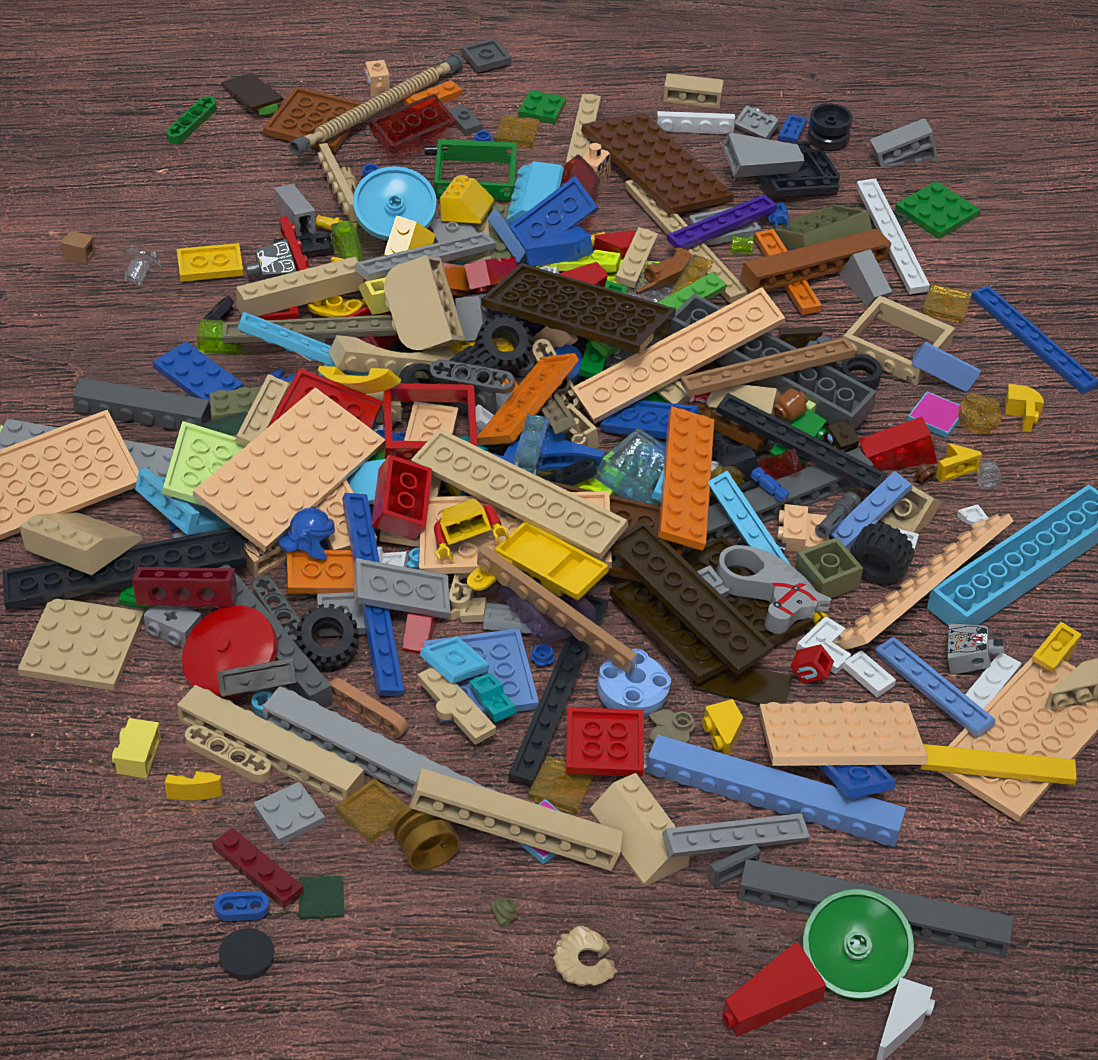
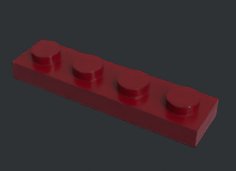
[212,828,304,908]

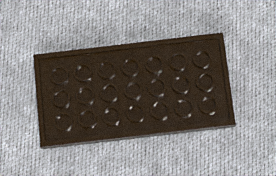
[481,263,676,354]

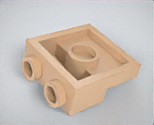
[777,504,829,552]

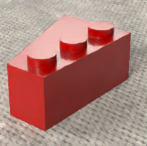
[464,257,517,293]

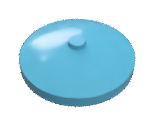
[353,166,436,241]

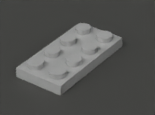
[353,558,450,619]

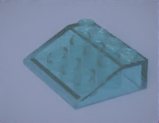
[594,428,712,506]

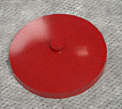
[182,605,278,699]

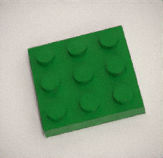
[895,181,980,239]

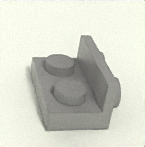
[734,105,781,139]

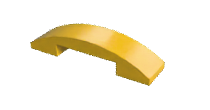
[318,366,401,394]

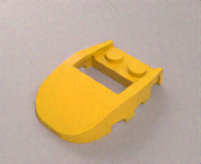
[307,257,367,318]

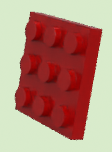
[566,707,644,777]

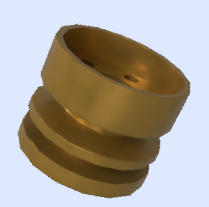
[391,805,460,871]

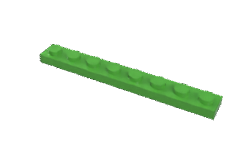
[591,272,727,357]

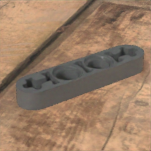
[430,359,516,394]
[252,576,301,645]

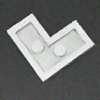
[796,616,851,674]

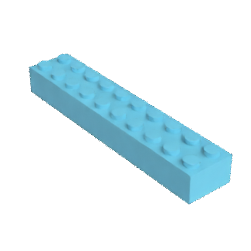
[927,485,1098,625]

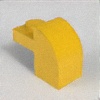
[1005,384,1044,432]

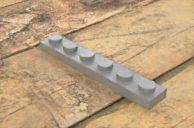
[662,813,810,858]

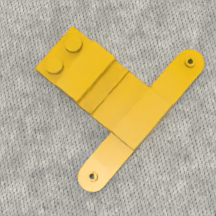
[467,521,609,600]

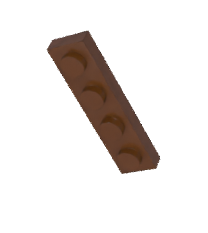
[686,401,769,451]

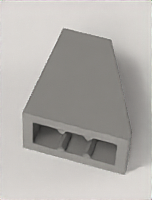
[839,249,892,307]

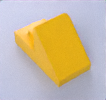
[936,444,982,483]
[1032,622,1082,673]

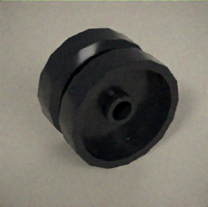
[807,103,853,150]

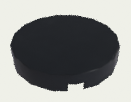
[219,929,274,980]

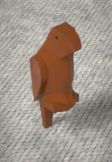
[636,248,692,295]

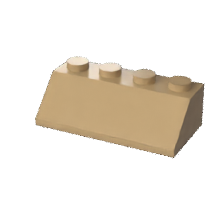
[590,773,690,887]

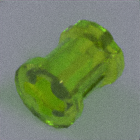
[731,235,753,254]

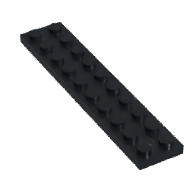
[2,527,247,610]

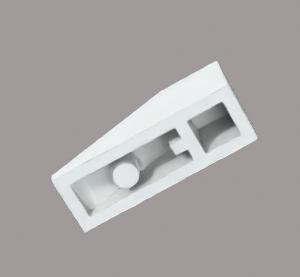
[876,978,935,1060]

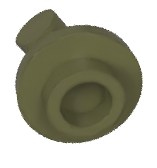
[490,896,517,928]

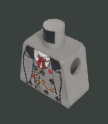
[948,624,1005,674]

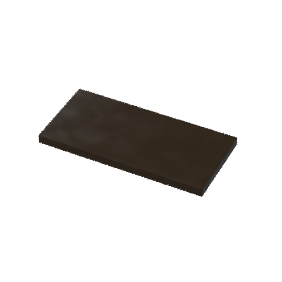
[221,73,283,111]
[692,666,793,706]

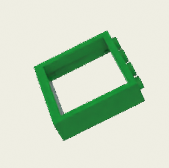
[434,139,517,202]

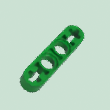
[166,96,217,144]

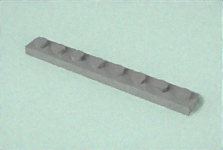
[355,232,496,281]

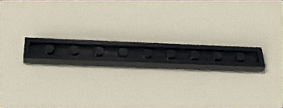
[508,594,609,787]

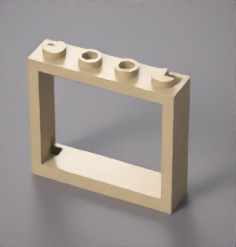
[843,295,955,385]

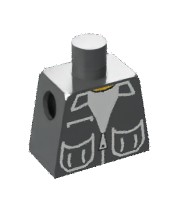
[245,239,297,280]

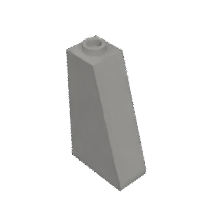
[722,133,804,178]
[274,184,316,236]

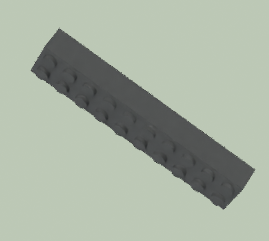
[668,293,877,430]

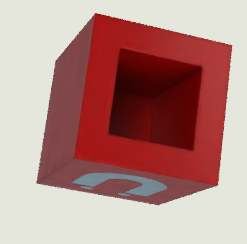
[790,644,834,684]

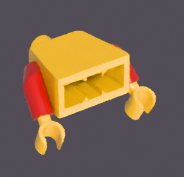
[434,499,509,565]

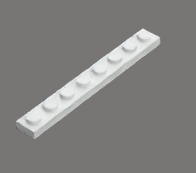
[856,178,930,294]

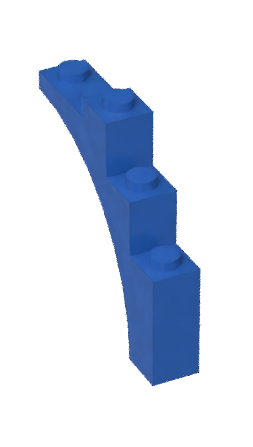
[461,428,605,496]

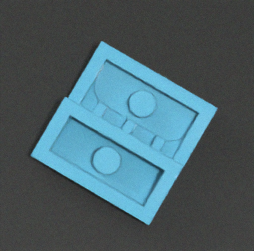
[348,459,385,505]

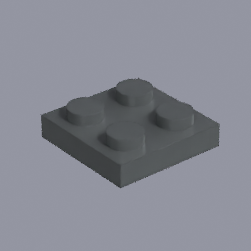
[461,38,511,73]

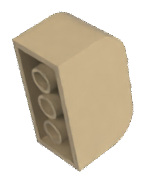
[384,255,466,350]

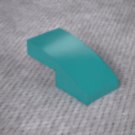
[469,672,517,722]

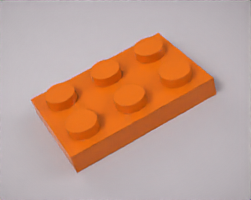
[287,550,354,594]

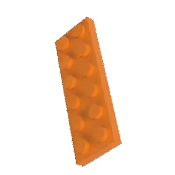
[477,353,579,445]

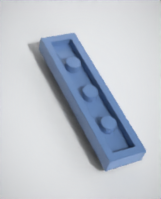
[830,471,912,549]

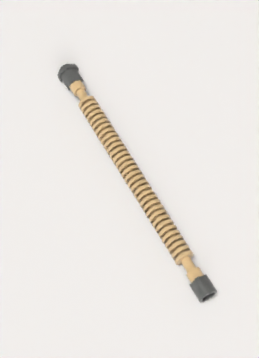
[289,53,463,156]

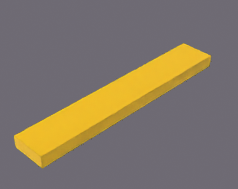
[920,744,1077,785]

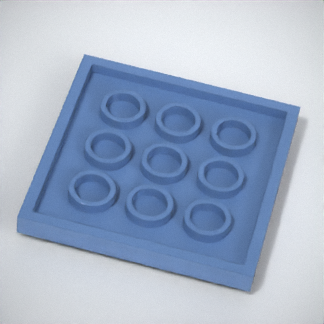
[423,628,539,722]

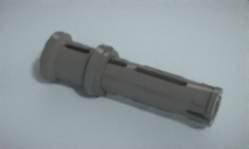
[815,491,861,538]

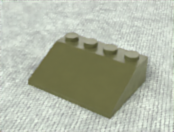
[768,205,872,251]

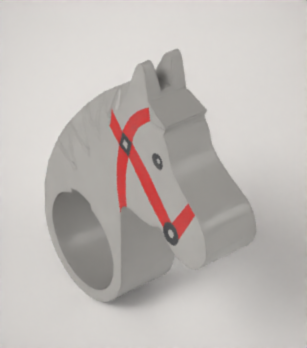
[716,545,832,634]

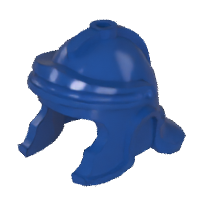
[278,506,335,559]

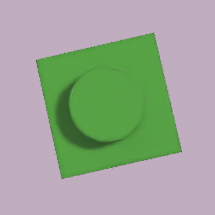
[257,103,278,116]

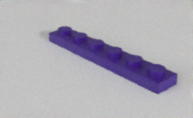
[667,194,777,249]

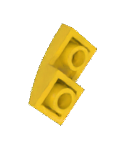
[165,771,223,800]

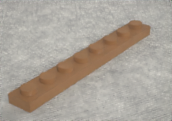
[681,337,855,397]
[477,545,637,674]

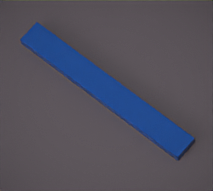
[971,286,1098,394]

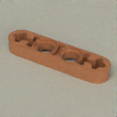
[329,677,408,738]

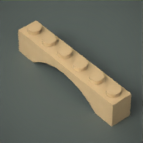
[329,335,455,379]

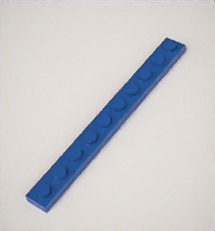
[342,493,404,696]

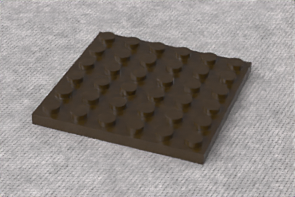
[609,536,813,683]

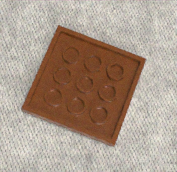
[263,86,362,153]

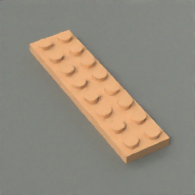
[380,401,458,547]

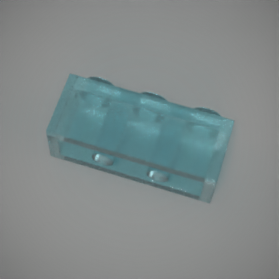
[513,414,550,476]

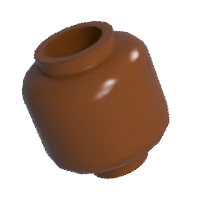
[773,388,808,422]

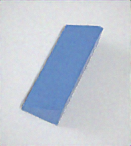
[488,209,527,263]
[912,342,981,392]

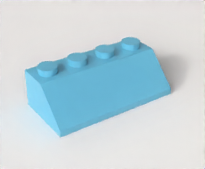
[507,161,564,224]

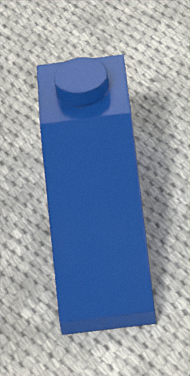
[525,226,593,266]

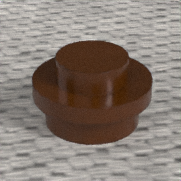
[914,463,936,484]

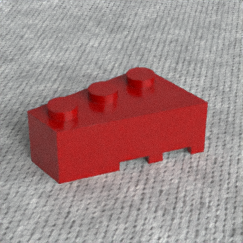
[860,416,938,471]

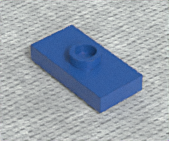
[778,115,807,142]

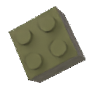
[795,537,863,598]

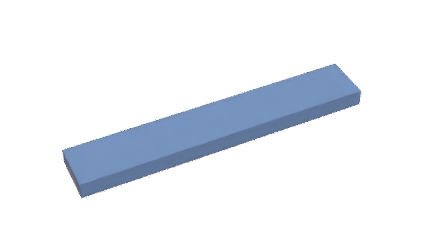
[875,637,995,738]

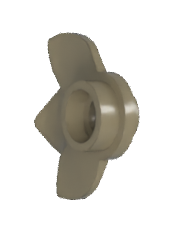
[649,710,695,743]

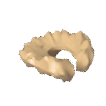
[553,926,617,987]

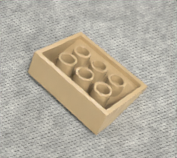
[19,512,143,575]

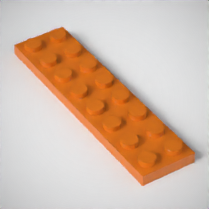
[658,406,714,551]

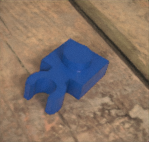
[766,202,789,228]

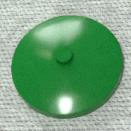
[803,889,914,1000]

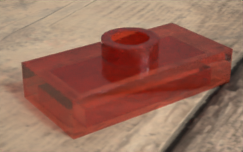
[757,448,803,479]

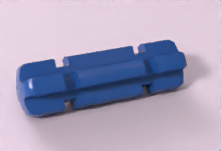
[751,467,790,502]

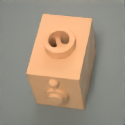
[365,60,390,96]

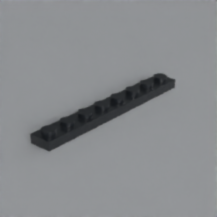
[716,393,887,492]

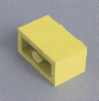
[112,718,161,778]

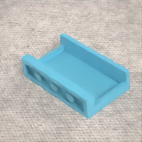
[135,468,232,535]

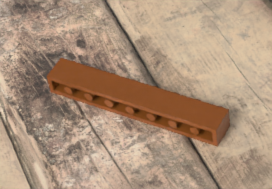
[740,229,892,292]

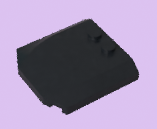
[756,141,840,198]

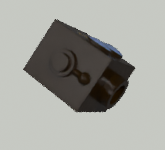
[822,420,860,452]

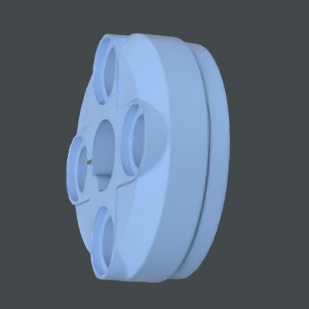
[597,649,671,717]

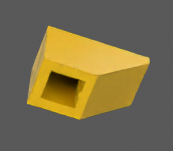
[702,699,743,756]

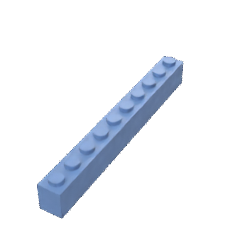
[647,734,906,847]

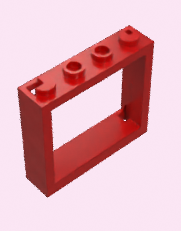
[382,383,478,462]

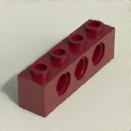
[132,567,238,608]

